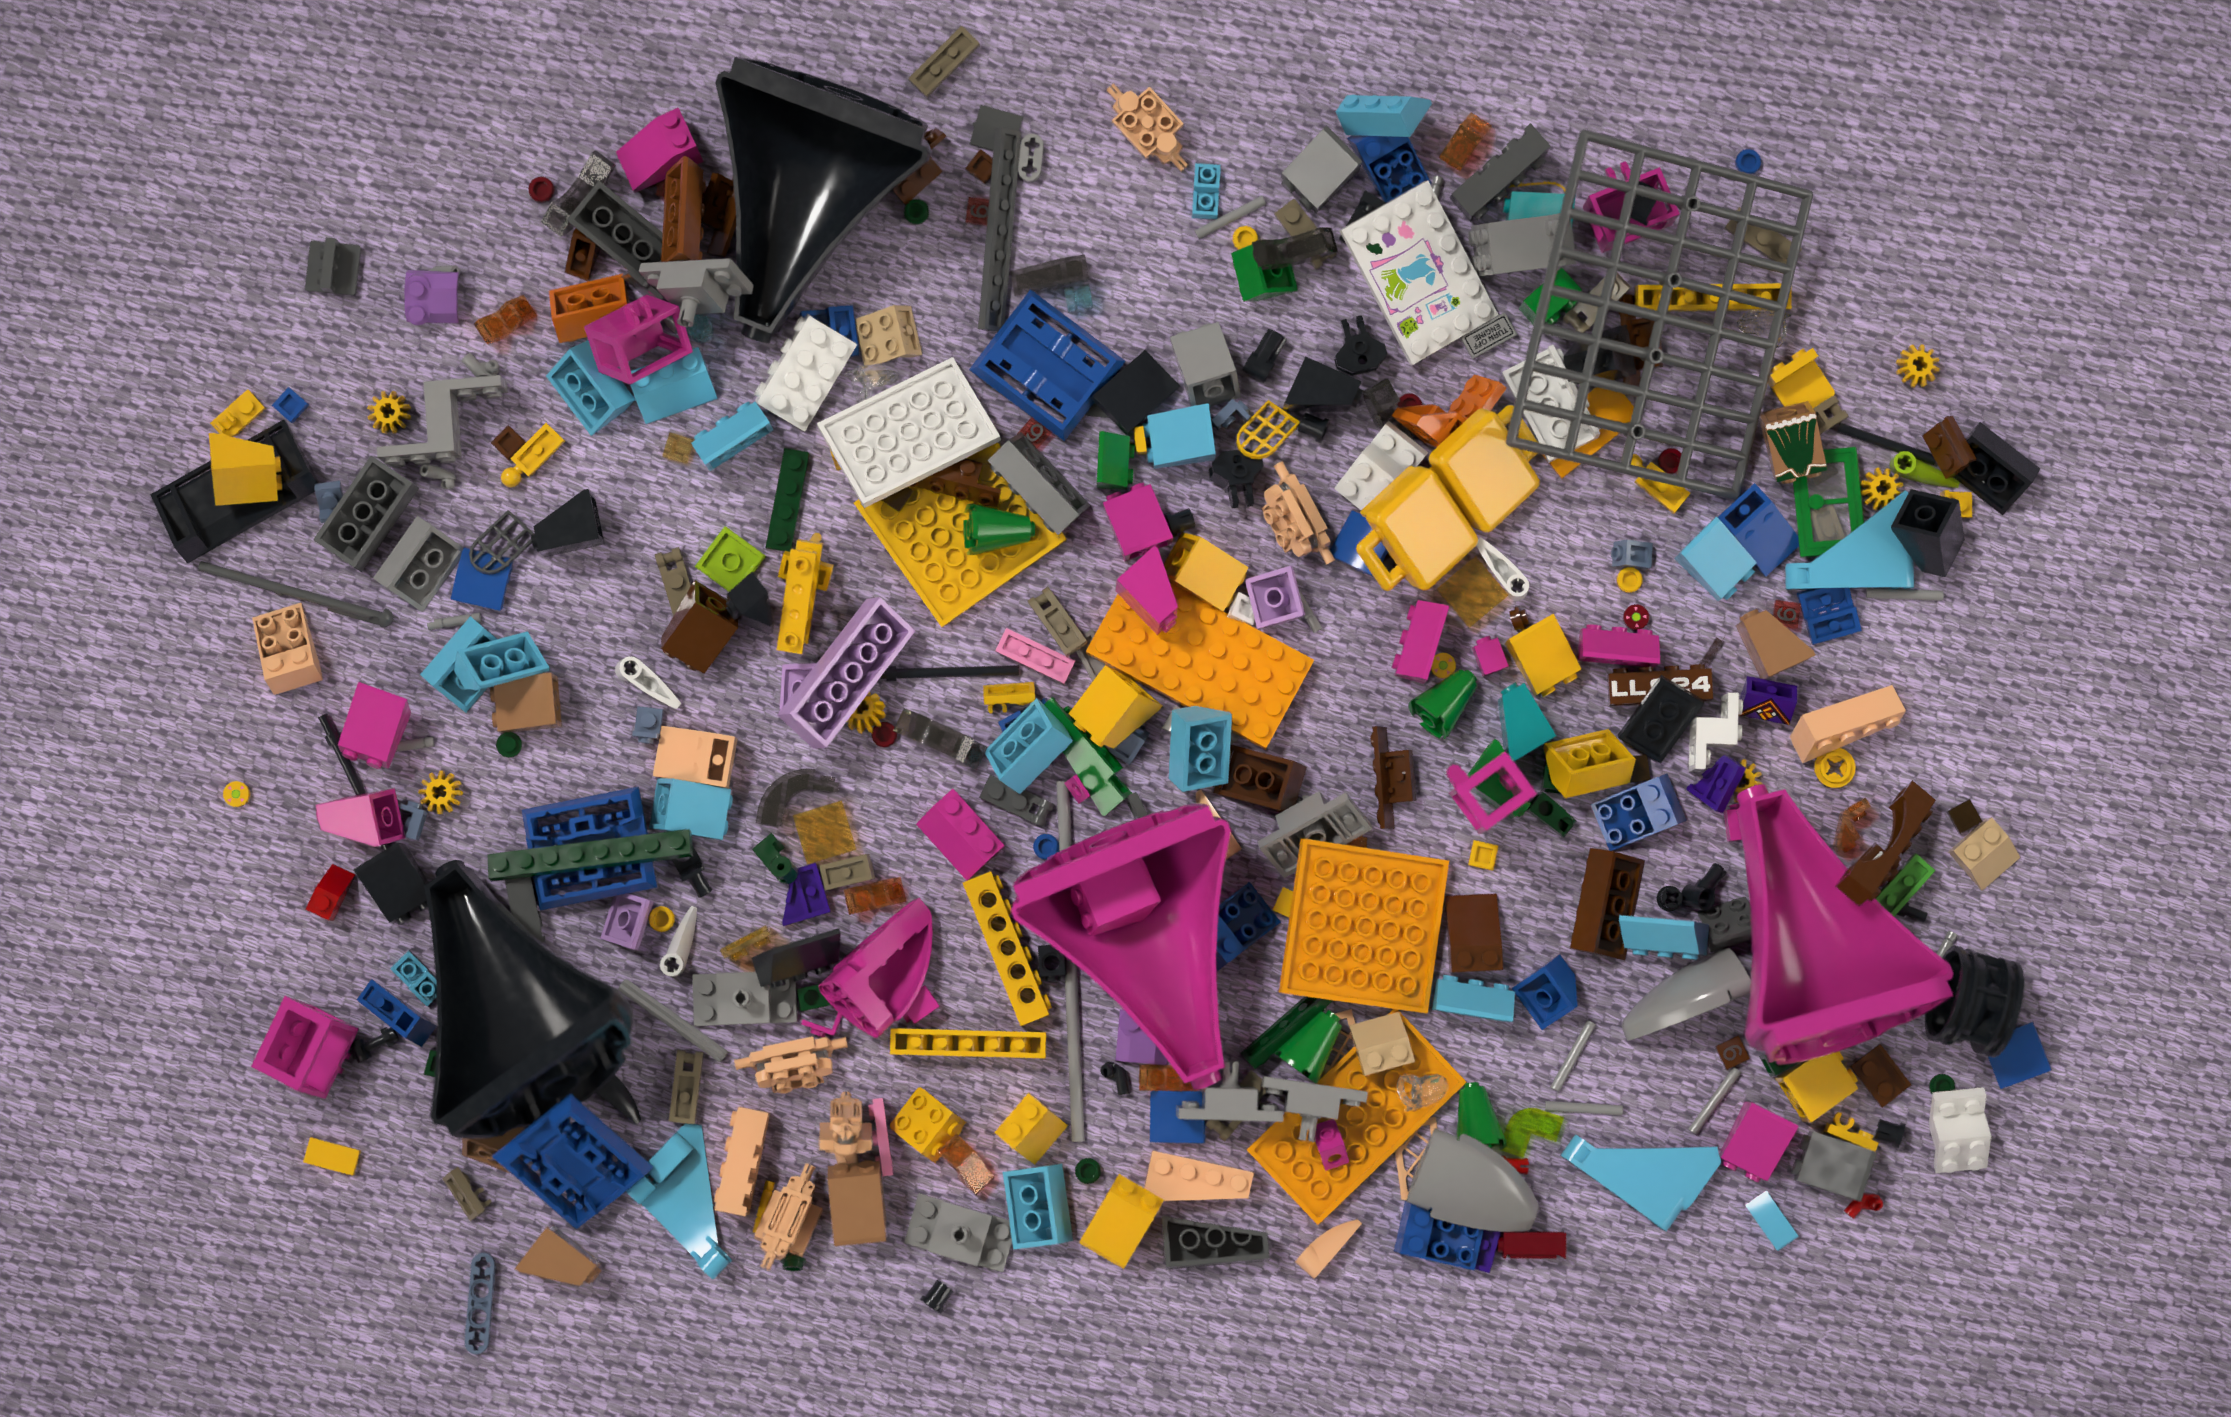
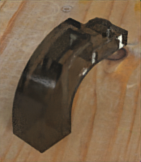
[541,150,616,237]
[1252,227,1338,270]
[1363,378,1415,441]
[893,708,987,770]
[756,769,841,828]

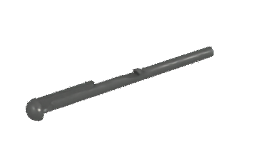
[198,561,393,628]

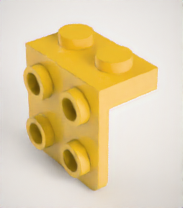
[1768,348,1835,408]
[890,1087,967,1163]

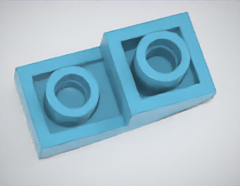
[1192,163,1221,219]
[390,950,437,1006]
[1745,1191,1799,1251]

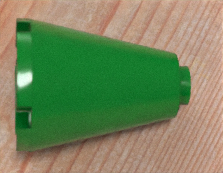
[963,504,1035,555]
[1408,670,1478,739]
[1275,1010,1342,1084]
[1456,1082,1507,1150]

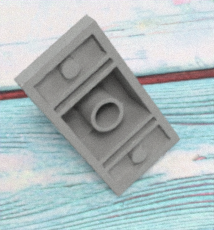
[639,259,753,327]
[1258,791,1372,878]
[692,972,797,1026]
[1176,1061,1283,1122]
[1261,1076,1368,1142]
[904,1193,1012,1272]

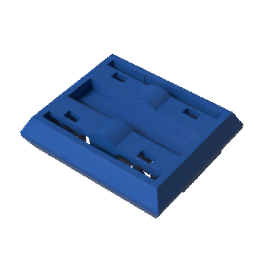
[969,289,1126,442]
[521,786,658,911]
[492,1093,653,1229]

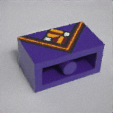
[1740,676,1797,725]

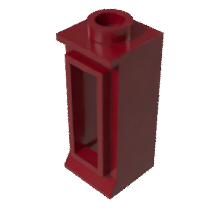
[1497,1231,1566,1259]

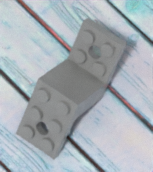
[1468,213,1576,277]
[377,375,508,468]

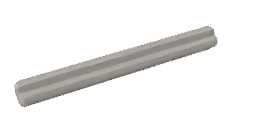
[618,979,728,1062]

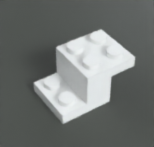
[1334,421,1428,510]
[1689,693,1743,772]
[1929,1087,1991,1173]

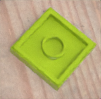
[694,526,766,592]

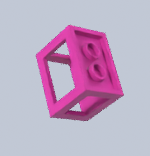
[1582,161,1680,253]
[584,295,693,385]
[1446,751,1537,835]
[251,996,359,1099]

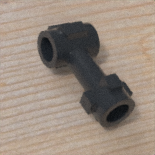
[349,1027,399,1063]

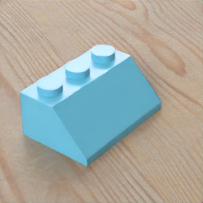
[1336,95,1432,137]
[546,340,636,436]
[631,347,718,424]
[691,402,773,471]
[420,616,497,713]
[454,631,550,690]
[984,698,1073,794]
[1169,706,1232,792]
[1619,915,1709,960]
[1432,975,1515,1022]
[1003,1164,1073,1249]

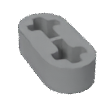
[1018,134,1044,183]

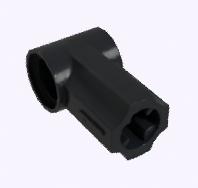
[1242,328,1287,383]

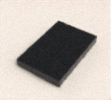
[1091,350,1180,435]
[1618,675,1705,763]

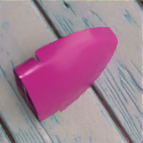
[818,897,933,1038]

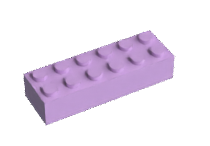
[777,597,915,749]

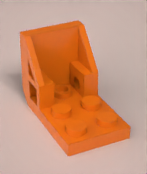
[1392,374,1506,448]

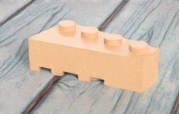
[1790,685,1906,764]
[714,1107,770,1216]
[1144,1150,1254,1201]

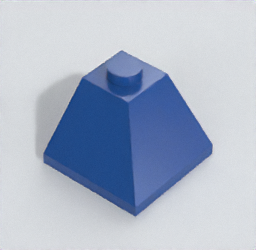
[1512,954,1578,1030]

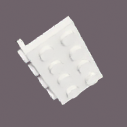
[754,314,857,432]
[1502,345,1602,463]

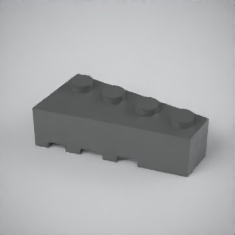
[1450,123,1551,221]
[1161,1215,1270,1270]

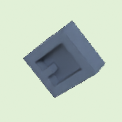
[1211,399,1251,430]
[314,481,344,523]
[1611,539,1653,569]
[632,706,664,744]
[1109,725,1150,765]
[399,800,428,841]

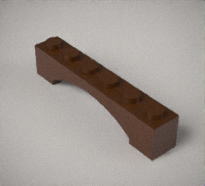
[1835,780,1936,907]

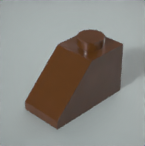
[564,228,601,281]

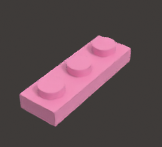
[995,628,1076,685]
[868,1098,894,1176]

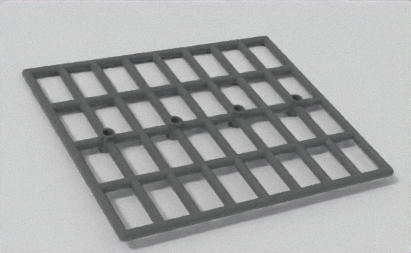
[1506,129,1813,500]

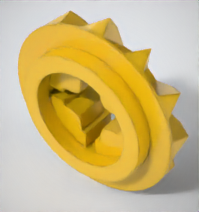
[1814,748,1855,788]

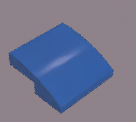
[799,305,860,357]
[1330,510,1388,577]
[451,547,513,611]
[1797,588,1862,645]
[1988,1022,2052,1089]
[1150,1090,1206,1143]

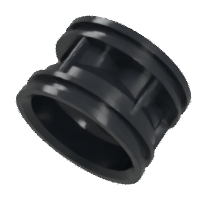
[1925,945,2024,1057]

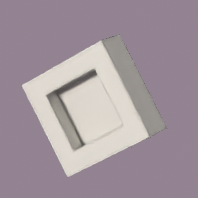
[1227,592,1255,626]

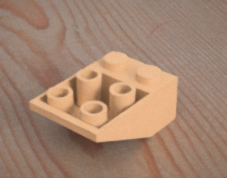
[252,603,323,695]
[653,726,738,789]

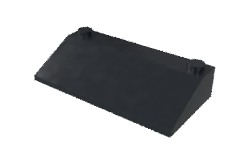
[150,419,319,564]

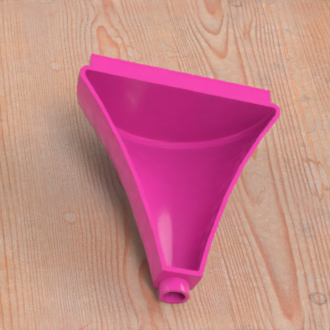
[1736,784,1953,1065]
[1011,803,1231,1090]

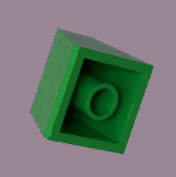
[1467,739,1531,819]

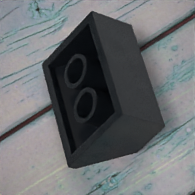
[1954,422,2040,515]
[751,928,841,989]

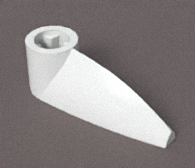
[1476,537,1529,601]
[615,656,681,709]
[660,906,697,977]

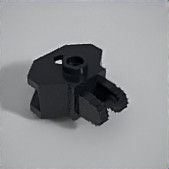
[1334,315,1387,376]
[1208,448,1264,508]

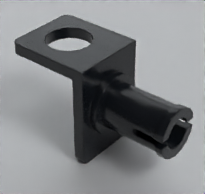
[1630,181,1658,226]
[671,845,712,898]

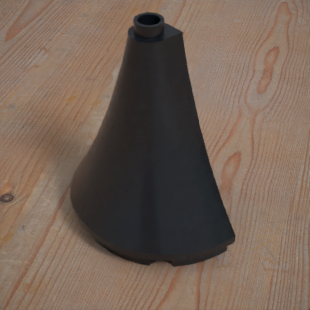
[715,57,932,343]
[424,860,634,1139]

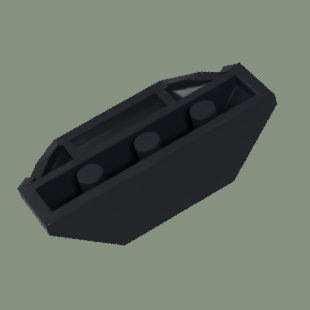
[726,571,774,635]

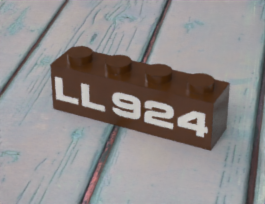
[1607,664,1713,706]

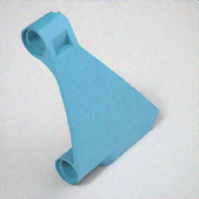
[1785,490,1914,590]
[626,1123,732,1279]
[1560,1135,1721,1232]

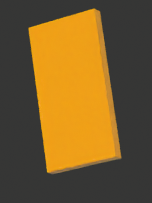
[1534,387,1634,479]

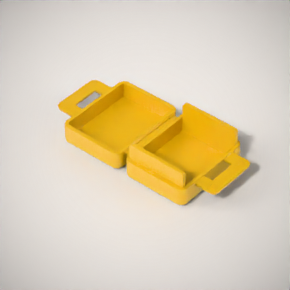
[1356,405,1540,591]

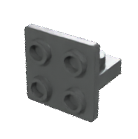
[305,237,361,296]
[1697,897,1751,952]

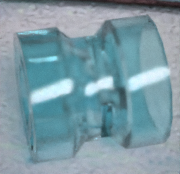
[1064,284,1093,313]
[687,314,714,343]

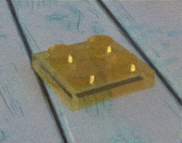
[1436,556,1508,628]
[792,801,857,865]
[720,925,774,961]

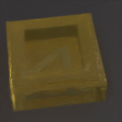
[662,432,694,464]

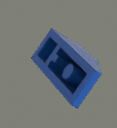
[357,979,437,1047]

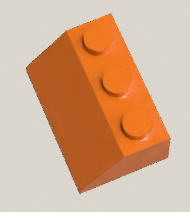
[549,274,630,343]

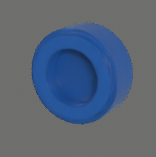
[1735,149,1761,174]
[1033,834,1059,860]

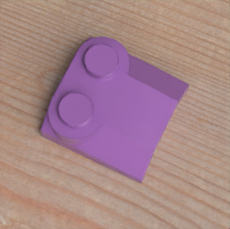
[404,270,459,325]
[1115,1009,1167,1065]

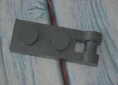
[979,775,1055,828]

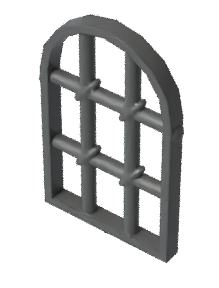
[469,510,534,575]

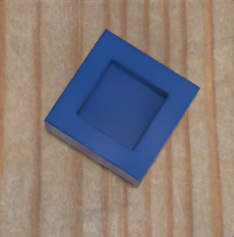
[271,387,309,424]

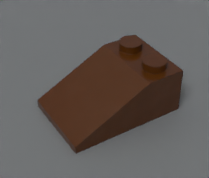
[1213,745,1307,813]
[1445,894,1503,973]

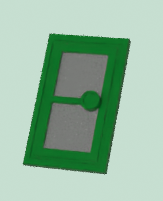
[1793,447,1864,558]

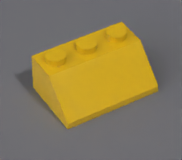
[1543,729,1636,798]

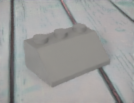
[373,516,463,612]

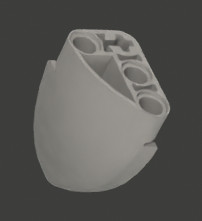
[1622,947,1751,1041]
[1407,1128,1539,1232]

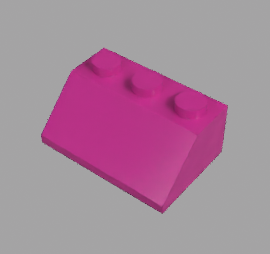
[1392,600,1449,684]
[1577,624,1660,667]
[916,789,1005,881]

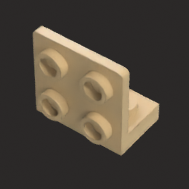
[855,305,922,368]

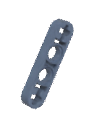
[465,1252,496,1354]

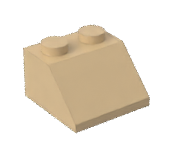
[1948,817,2020,891]
[1349,1012,1415,1076]

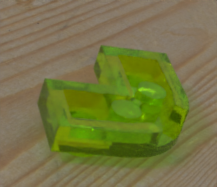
[1498,1108,1564,1158]

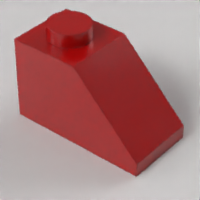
[305,864,356,921]

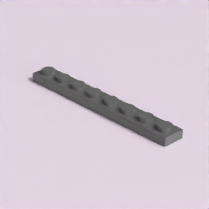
[978,127,1021,333]

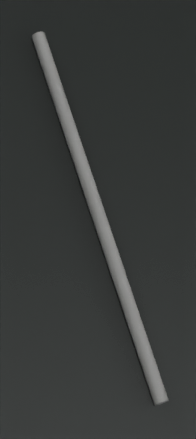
[1056,781,1085,1142]

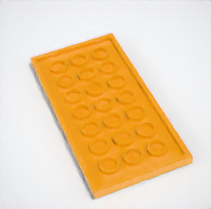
[1085,583,1314,750]
[1246,1009,1466,1225]

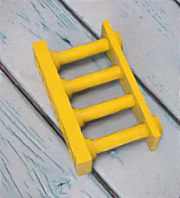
[776,539,823,654]

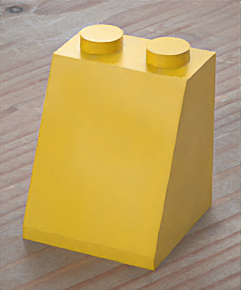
[209,433,282,506]
[1163,532,1249,612]
[1504,614,1581,697]
[1068,665,1162,749]
[1775,1051,1858,1123]
[994,1092,1068,1165]
[1079,1174,1164,1269]

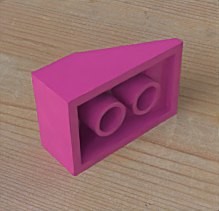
[616,107,704,193]

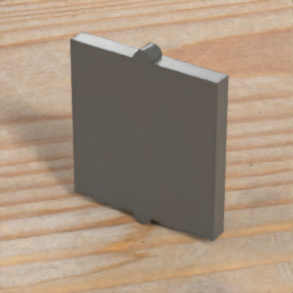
[969,105,1023,151]
[621,270,664,300]

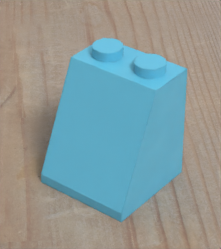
[1143,403,1216,469]
[1674,517,1757,601]
[649,778,733,840]

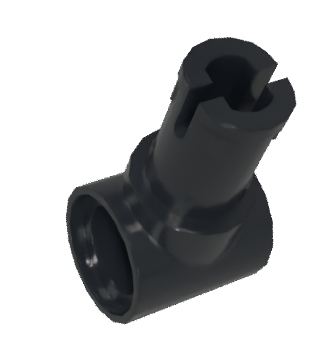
[1681,863,1727,911]

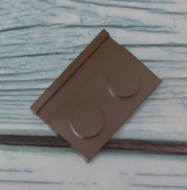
[1922,415,1976,479]
[1850,1044,1912,1108]

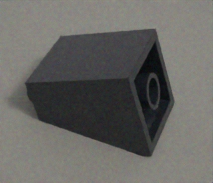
[1563,325,1637,384]
[1283,356,1363,412]
[531,489,605,557]
[1891,489,1965,577]
[353,842,429,925]

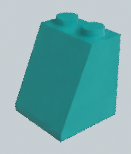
[1503,191,1576,223]
[1498,682,1556,762]

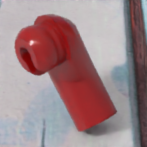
[1844,1193,1883,1219]

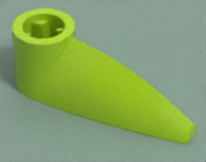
[1889,451,1960,488]

